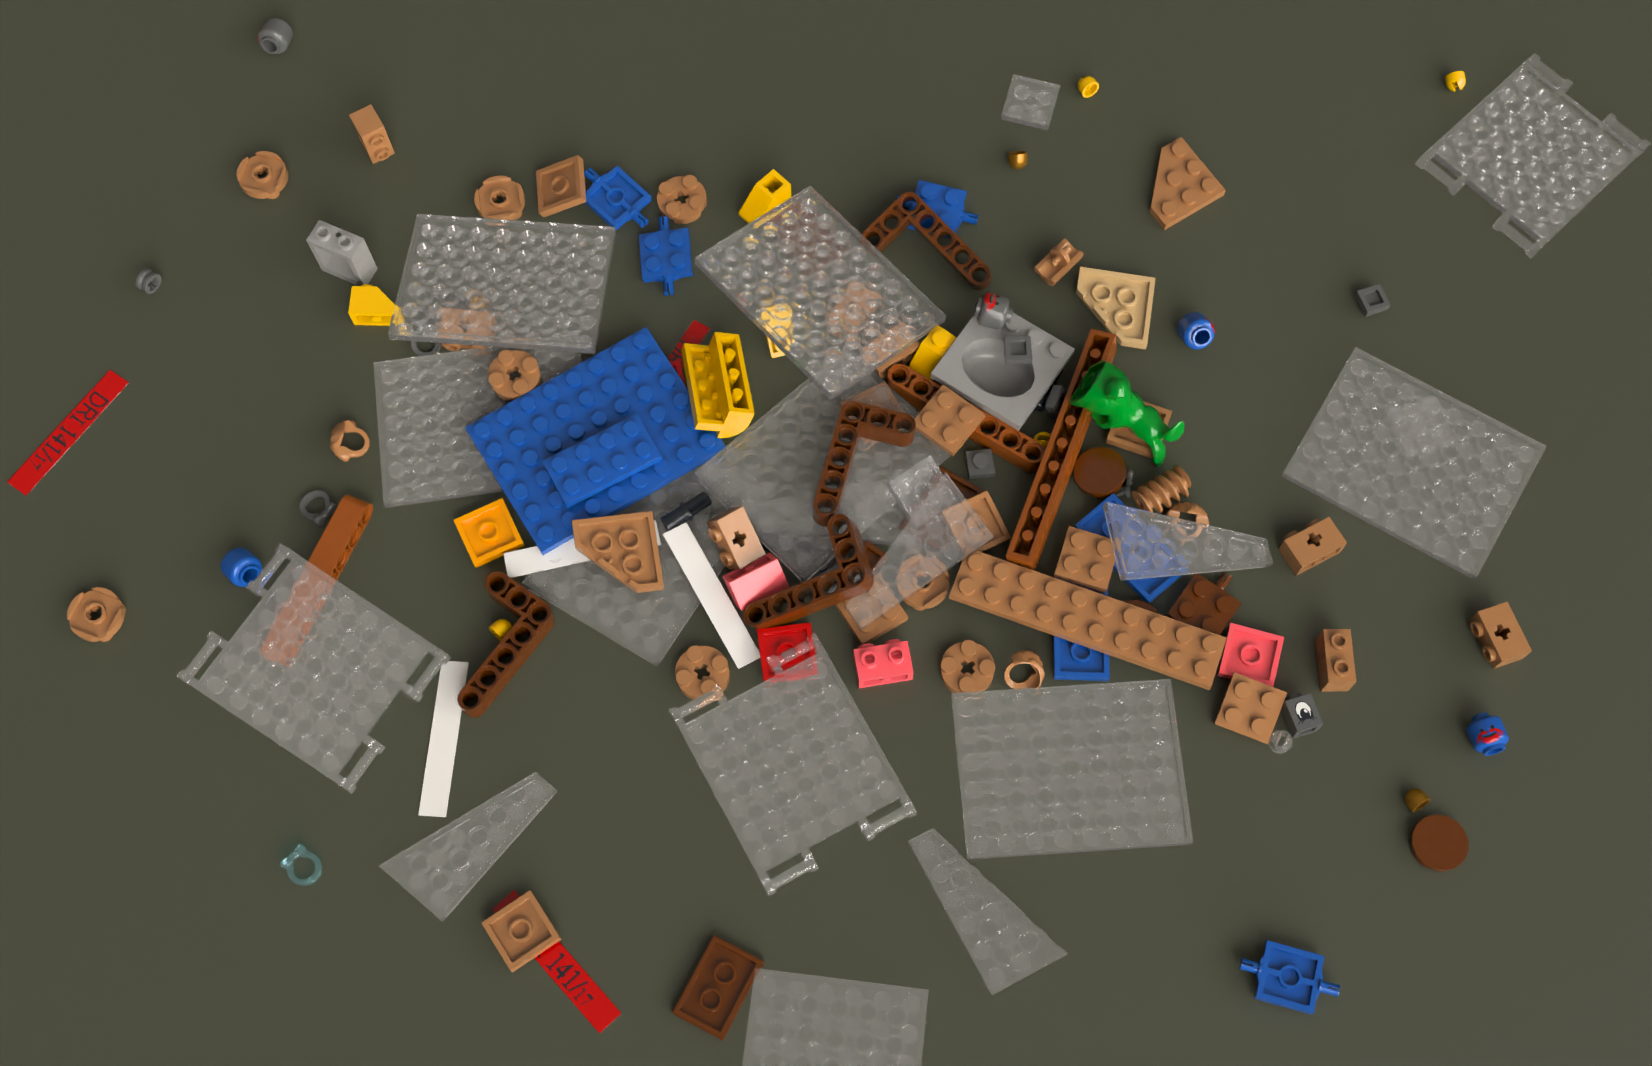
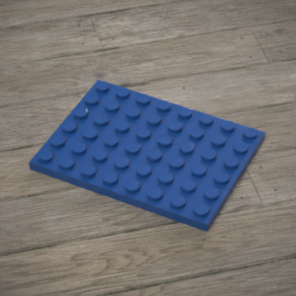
[465,327,726,555]

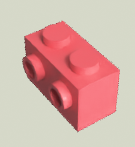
[722,552,789,611]
[853,639,913,688]

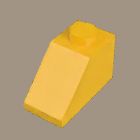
[348,284,405,326]
[909,324,957,381]

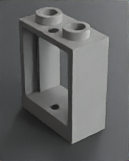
[306,220,378,286]

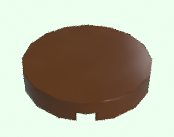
[1073,447,1127,498]
[1409,814,1469,872]

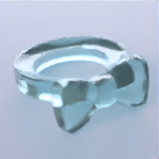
[280,844,322,886]

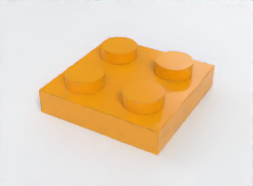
[454,498,525,568]

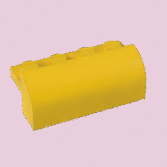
[681,332,755,438]

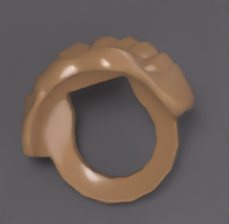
[330,420,370,462]
[1164,502,1209,542]
[1004,650,1045,691]

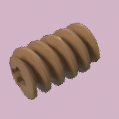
[1131,465,1191,519]

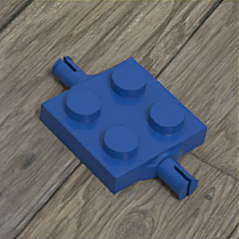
[584,166,652,231]
[895,180,979,239]
[639,216,693,296]
[1239,940,1340,1015]

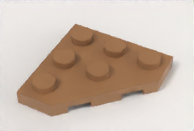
[1150,137,1226,230]
[572,511,664,593]

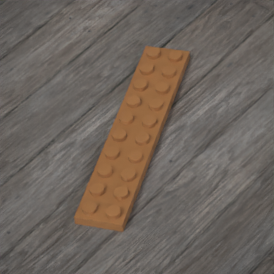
[949,547,1227,690]

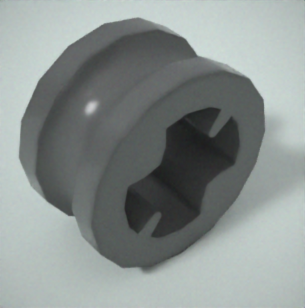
[136,268,162,294]

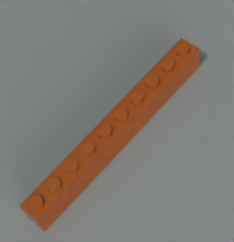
[1006,329,1117,571]

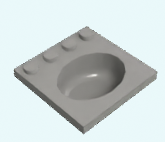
[930,313,1075,431]

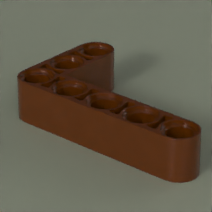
[861,192,991,290]
[813,401,916,526]
[743,514,874,630]
[457,571,555,718]

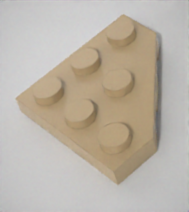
[1076,267,1156,350]

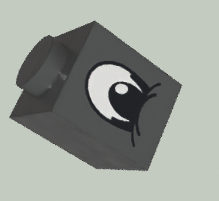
[1280,693,1323,739]

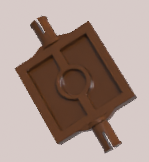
[1166,572,1241,635]

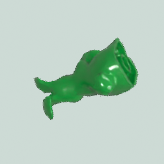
[1069,360,1184,467]

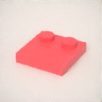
[1217,623,1284,687]

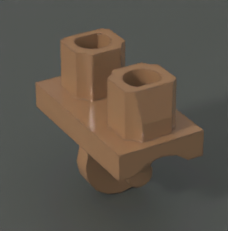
[1034,238,1084,286]

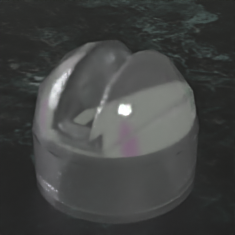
[1269,730,1293,754]

